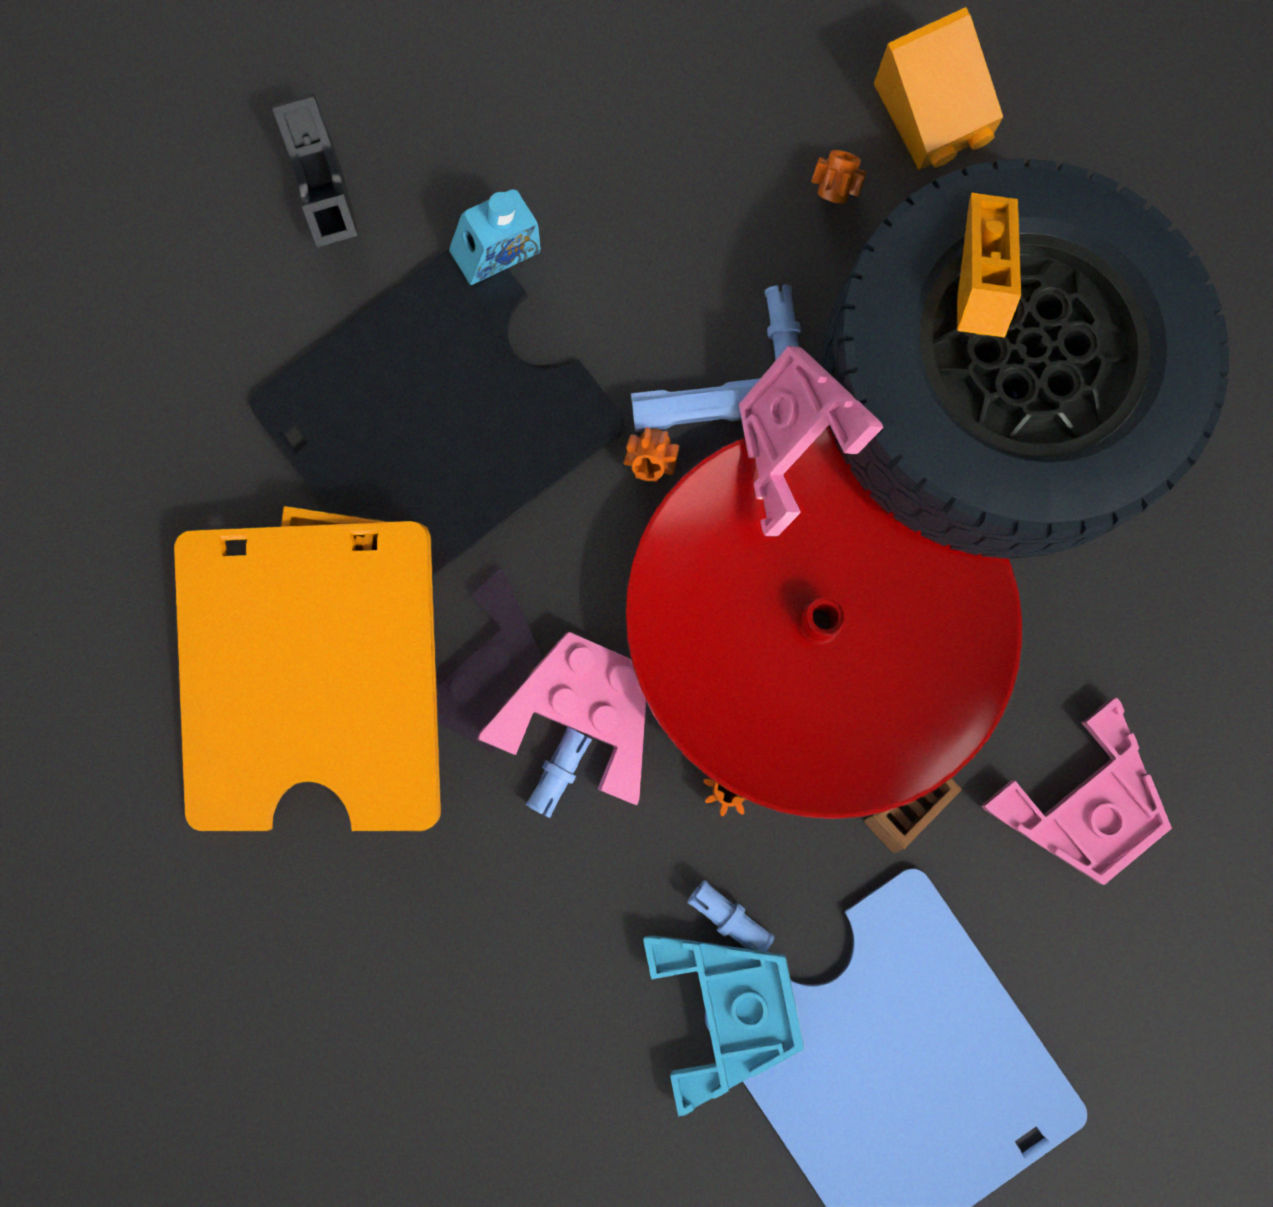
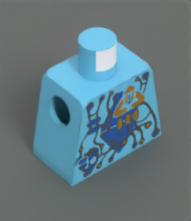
[449,189,541,286]

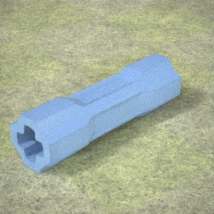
[631,378,760,433]

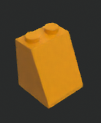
[874,7,1003,170]

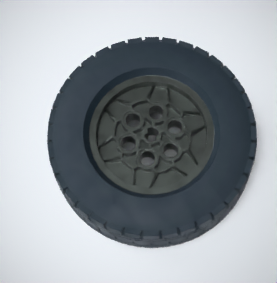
[821,159,1229,559]

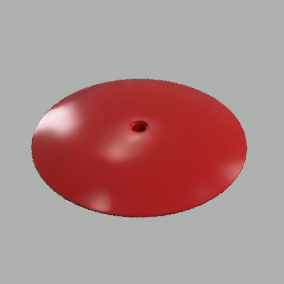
[626,425,1022,819]

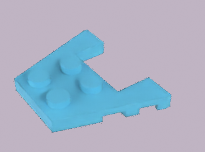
[643,935,804,1117]

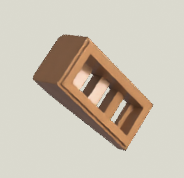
[864,778,962,853]

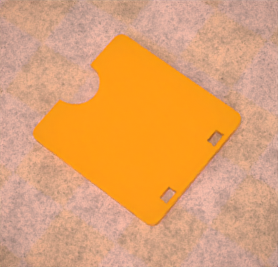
[174,521,441,831]

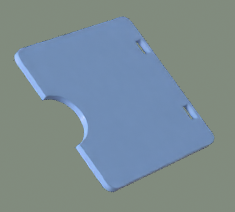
[705,868,1087,1207]

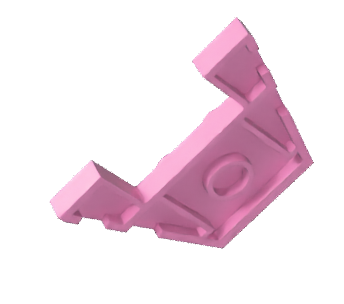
[739,346,883,536]
[476,632,646,805]
[981,697,1172,885]

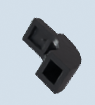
[272,93,358,247]

